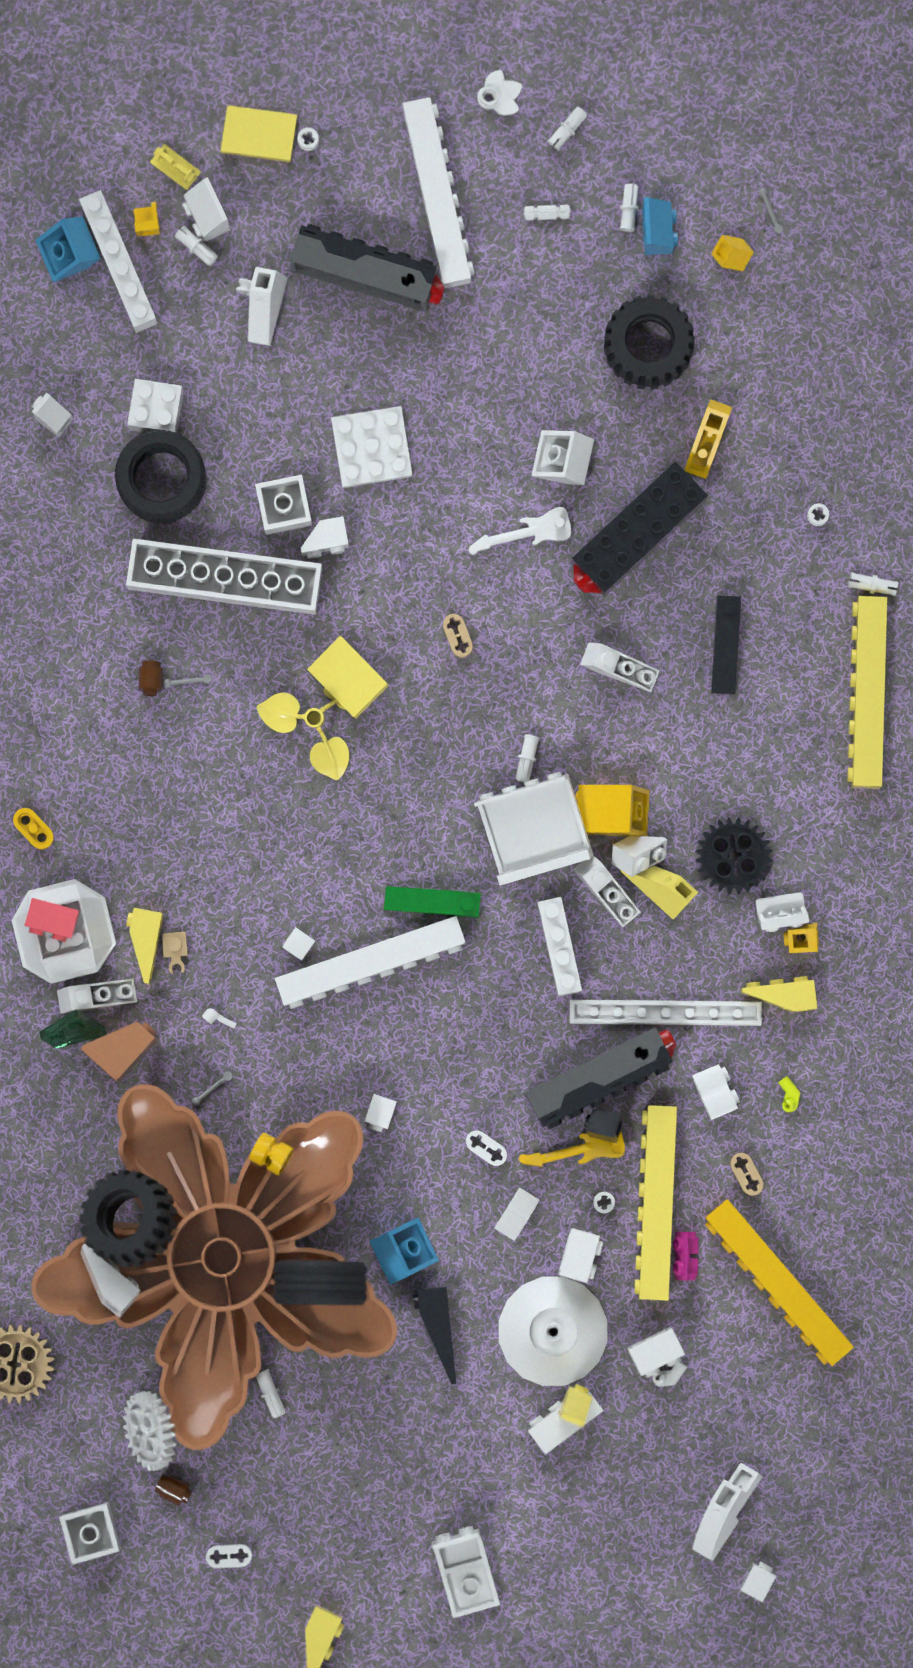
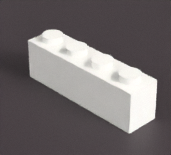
[537,897,582,997]

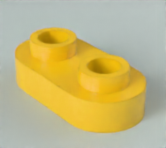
[13,808,54,850]

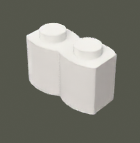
[692,1064,740,1120]

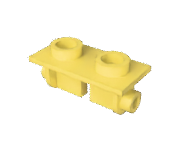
[150,144,201,190]

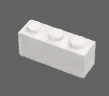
[528,1386,603,1455]

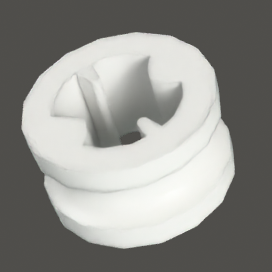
[298,128,319,151]
[236,279,252,296]
[807,503,829,526]
[593,1192,615,1213]

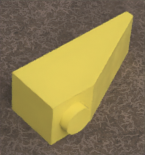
[126,908,164,985]

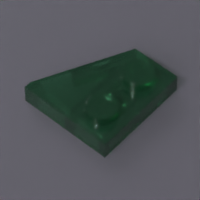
[39,1009,107,1049]

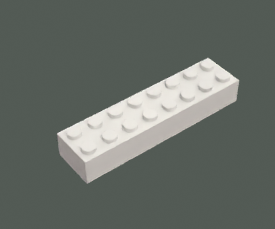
[126,539,323,615]

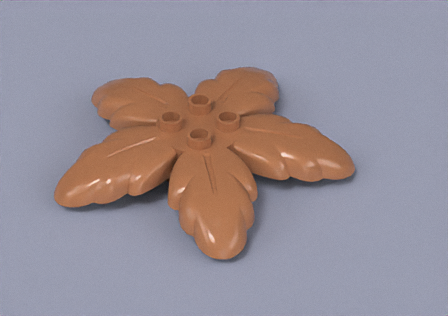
[31,1084,397,1450]

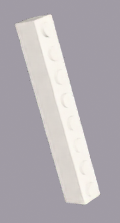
[403,97,474,288]
[275,916,466,1009]

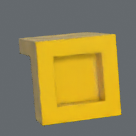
[134,202,160,237]
[711,235,754,271]

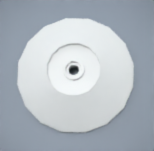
[499,1276,607,1386]

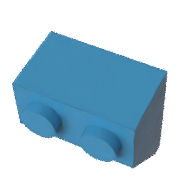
[642,197,678,255]
[35,216,101,282]
[369,1217,439,1285]

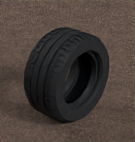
[115,430,207,524]
[273,1260,367,1305]

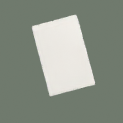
[494,1187,540,1241]

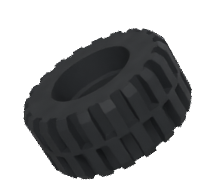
[604,295,695,390]
[79,1170,177,1267]

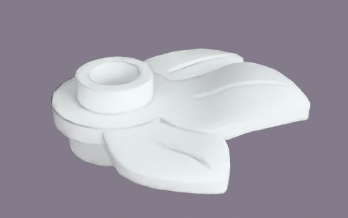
[477,70,522,115]

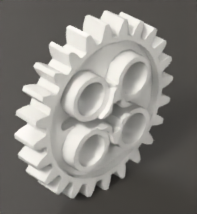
[123,1391,176,1471]

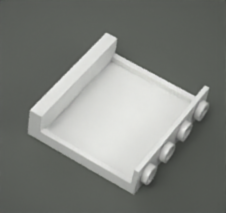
[474,772,594,885]

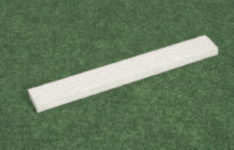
[570,1000,762,1026]

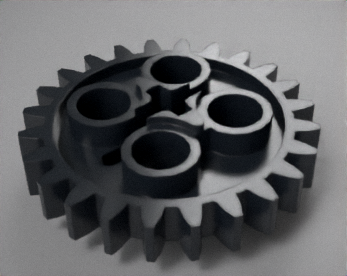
[695,817,773,895]

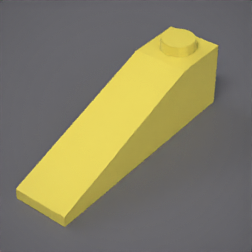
[558,1384,592,1427]

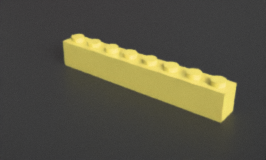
[847,596,887,789]
[634,1105,677,1301]

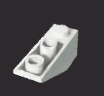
[248,267,288,346]
[580,643,660,692]
[573,856,641,927]
[57,978,137,1014]
[80,1244,140,1318]

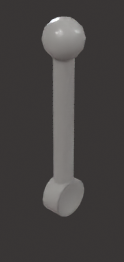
[758,188,783,234]
[162,674,212,688]
[191,1071,233,1107]

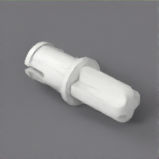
[547,107,587,151]
[620,184,639,232]
[175,226,218,266]
[515,734,540,783]
[255,1369,285,1418]

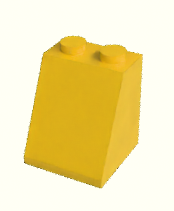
[575,785,650,837]

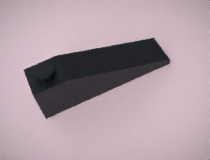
[711,595,741,695]
[413,1287,456,1385]

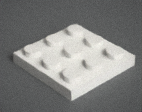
[331,406,413,488]

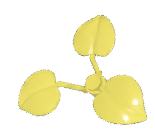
[257,687,349,780]

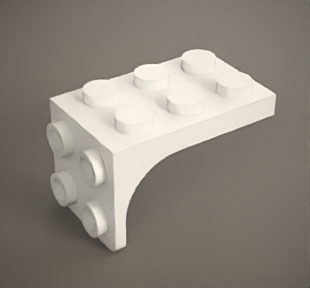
[432,1526,500,1618]

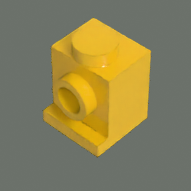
[784,922,819,953]

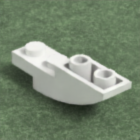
[692,1463,762,1561]

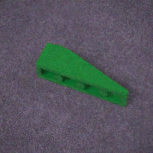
[384,886,481,919]

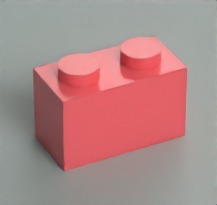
[24,898,80,942]

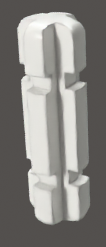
[524,205,570,220]

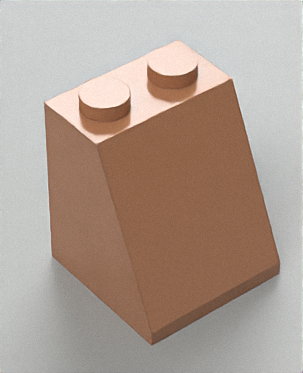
[80,1022,159,1082]

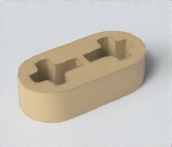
[443,614,473,658]
[730,1153,763,1196]

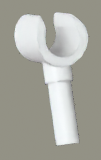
[202,1008,237,1028]

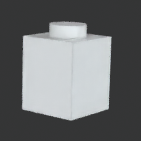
[365,1094,397,1132]
[739,1561,776,1602]

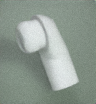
[652,1362,687,1387]

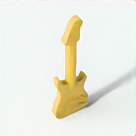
[519,1131,625,1167]

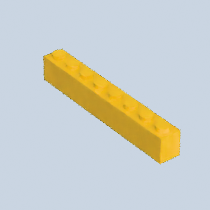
[705,1199,854,1366]

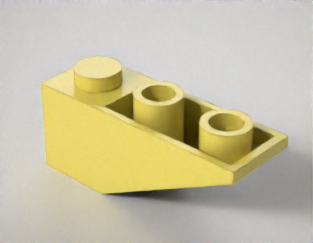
[621,865,698,920]
[741,976,817,1012]
[305,1605,345,1668]

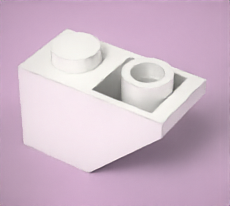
[32,393,73,437]
[301,516,349,559]
[612,836,667,877]

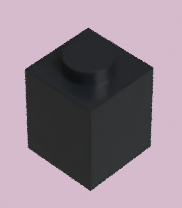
[584,1108,623,1144]

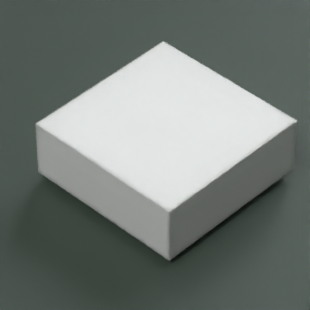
[282,927,315,961]

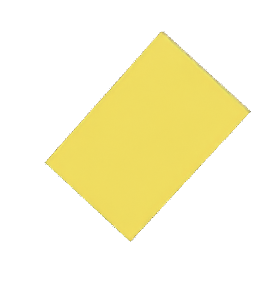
[221,105,297,162]
[307,636,389,719]

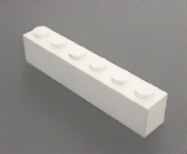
[79,190,158,333]

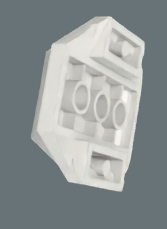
[12,879,116,984]

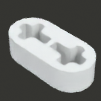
[466,1131,507,1166]
[206,1544,252,1568]

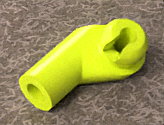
[778,1076,800,1112]

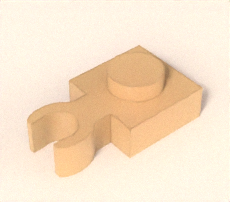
[162,932,188,974]

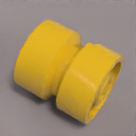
[249,1132,294,1176]

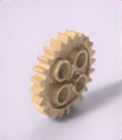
[0,1325,55,1403]

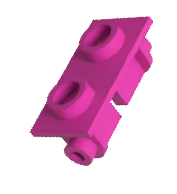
[673,1232,698,1281]

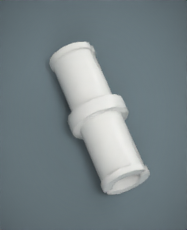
[848,572,898,597]

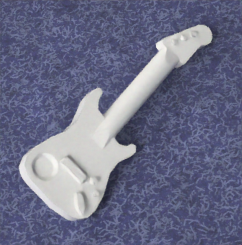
[469,507,571,555]

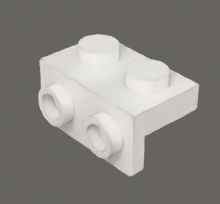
[755,892,809,932]

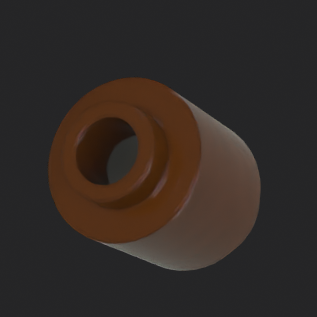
[138,660,163,697]
[154,1474,192,1506]

